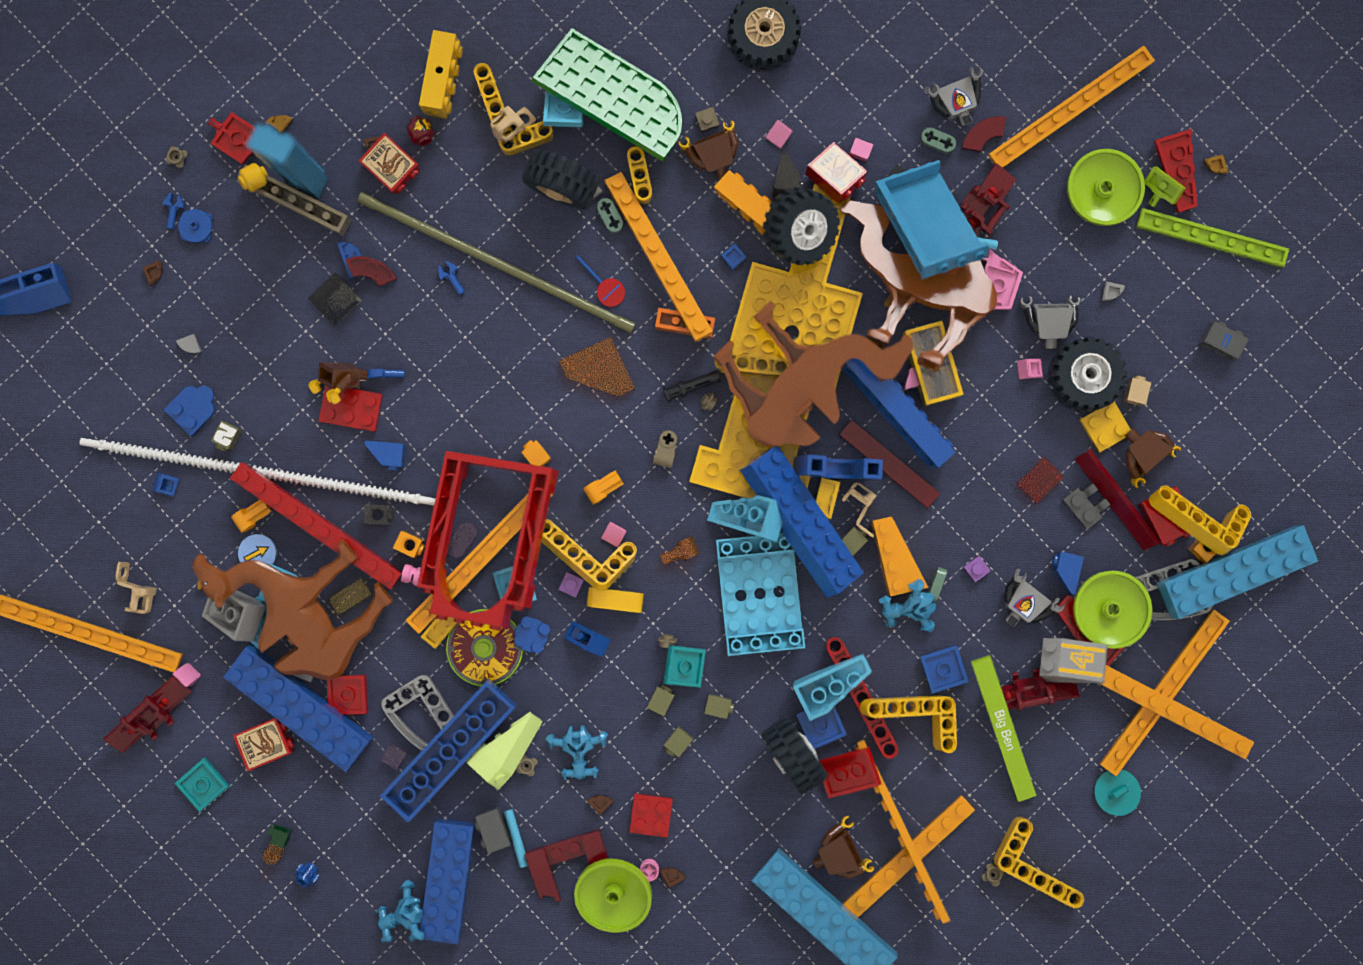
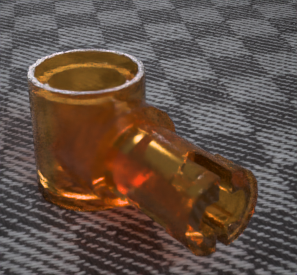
[660,536,700,565]

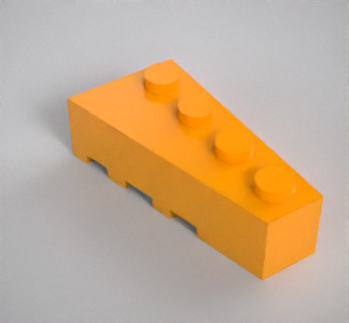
[714,170,771,235]
[870,516,928,596]

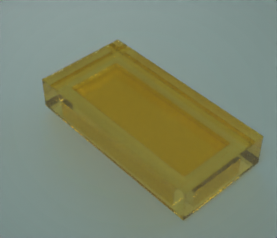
[328,578,372,615]

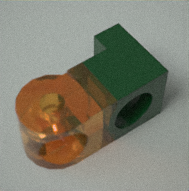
[262,824,292,865]

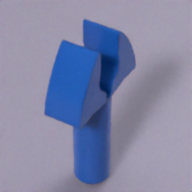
[163,193,185,230]
[438,261,465,295]
[368,369,405,379]

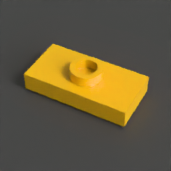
[816,478,840,520]
[421,617,457,649]

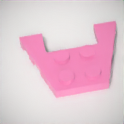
[982,249,1023,310]

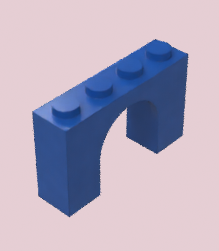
[794,455,883,481]

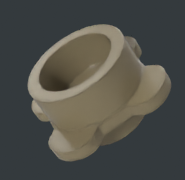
[166,146,188,168]
[700,392,717,411]
[658,634,677,648]
[516,755,538,777]
[982,863,1004,887]

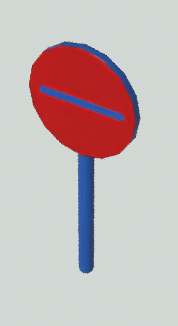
[576,256,625,307]

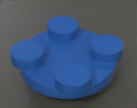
[178,209,213,243]
[514,617,550,653]

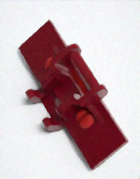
[959,163,1017,237]
[1001,668,1080,711]
[103,676,192,753]

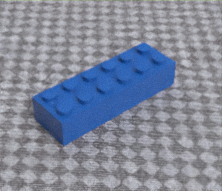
[420,818,475,944]

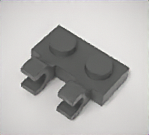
[1062,484,1110,529]

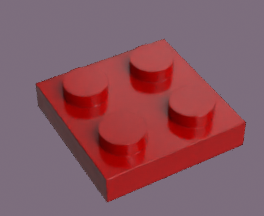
[327,674,368,715]
[629,793,673,838]

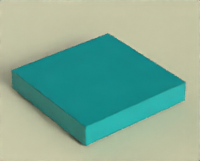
[663,645,706,688]
[174,757,230,813]

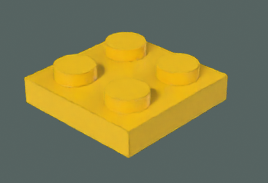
[1079,401,1131,453]

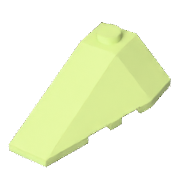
[466,712,543,789]

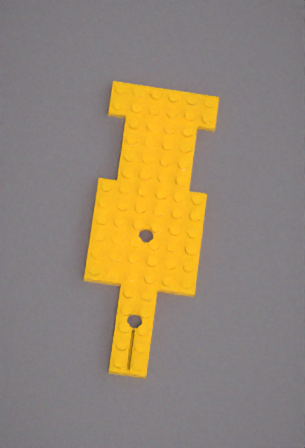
[689,183,863,498]

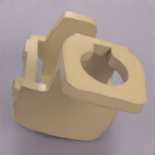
[490,106,536,142]
[842,482,877,538]
[116,562,157,614]

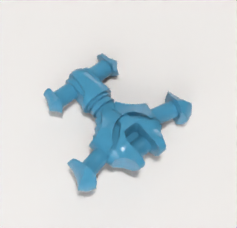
[879,579,936,632]
[545,725,609,780]
[376,880,425,942]

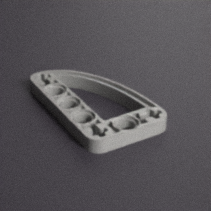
[1135,559,1213,620]
[381,675,454,751]

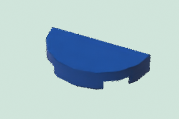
[337,242,362,279]

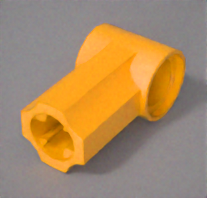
[583,470,624,505]
[231,500,273,533]

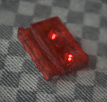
[1016,457,1064,504]

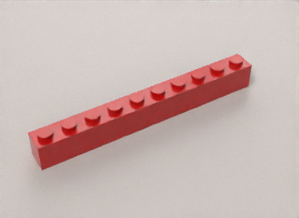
[230,462,402,590]

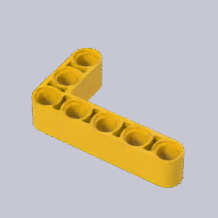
[474,63,554,155]
[714,353,801,415]
[1149,486,1251,555]
[541,519,637,591]
[860,695,957,753]
[994,817,1084,908]

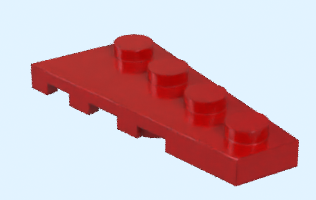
[1154,129,1197,213]
[1056,594,1125,666]

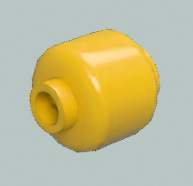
[237,163,268,192]

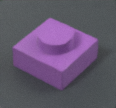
[963,556,990,582]
[558,572,584,597]

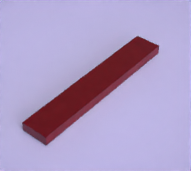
[839,420,940,508]
[1075,449,1160,551]

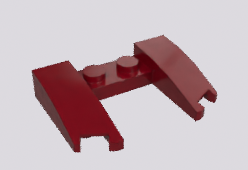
[525,828,609,902]

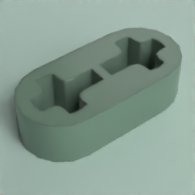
[920,128,956,154]
[597,198,623,234]
[927,567,947,603]

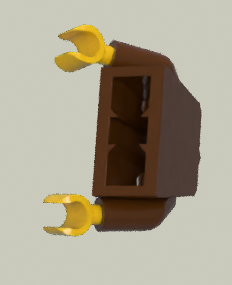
[679,121,739,179]
[308,362,367,404]
[1124,428,1181,488]
[813,816,874,879]

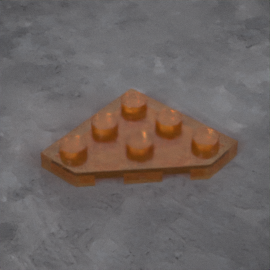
[559,337,635,397]

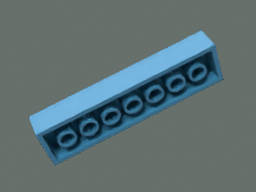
[246,124,329,198]
[1157,525,1318,619]
[752,848,897,965]

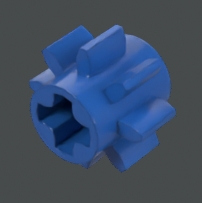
[294,863,320,887]

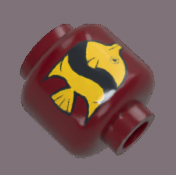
[407,116,435,146]

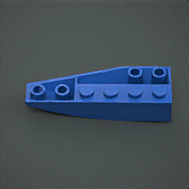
[0,263,72,316]

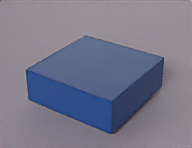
[720,243,747,271]

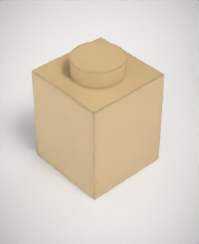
[1122,376,1151,406]

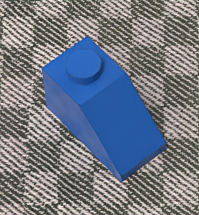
[365,441,406,471]
[1052,552,1084,595]
[564,621,611,657]

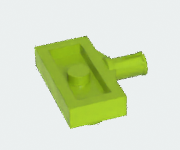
[1145,167,1186,207]

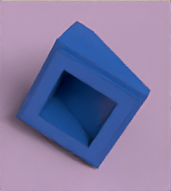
[152,472,179,497]

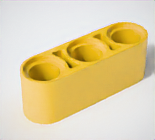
[627,146,652,204]
[586,587,644,613]

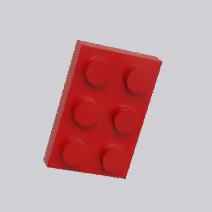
[318,385,383,432]
[818,747,882,799]

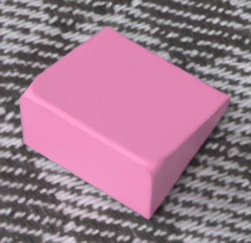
[766,120,793,149]
[849,138,873,162]
[1017,359,1043,379]
[903,368,919,391]
[601,522,627,547]
[173,663,201,687]

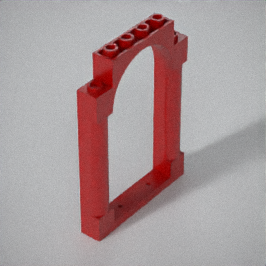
[417,451,559,631]

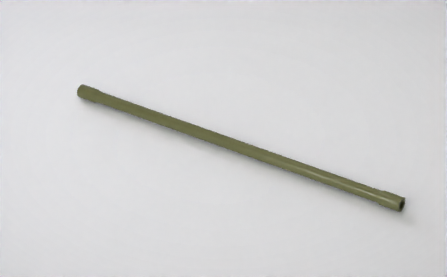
[357,192,636,334]

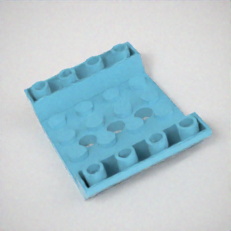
[716,533,805,656]

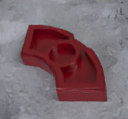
[961,116,1006,152]
[345,256,397,287]

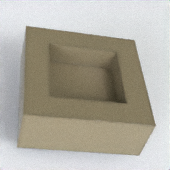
[695,107,720,132]

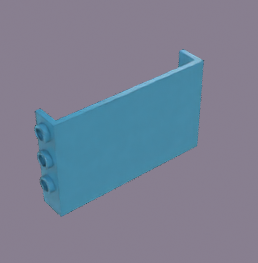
[875,160,989,279]

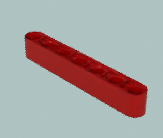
[825,637,898,759]

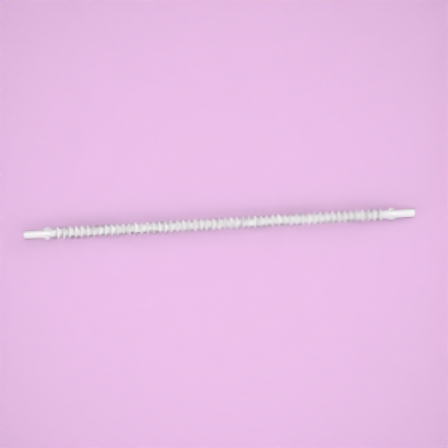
[80,438,436,506]

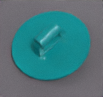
[1094,770,1141,816]

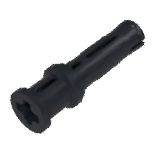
[662,370,721,403]

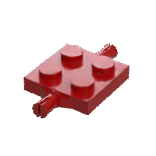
[208,112,256,165]

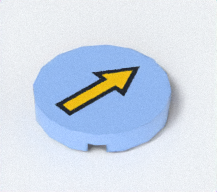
[238,534,278,565]

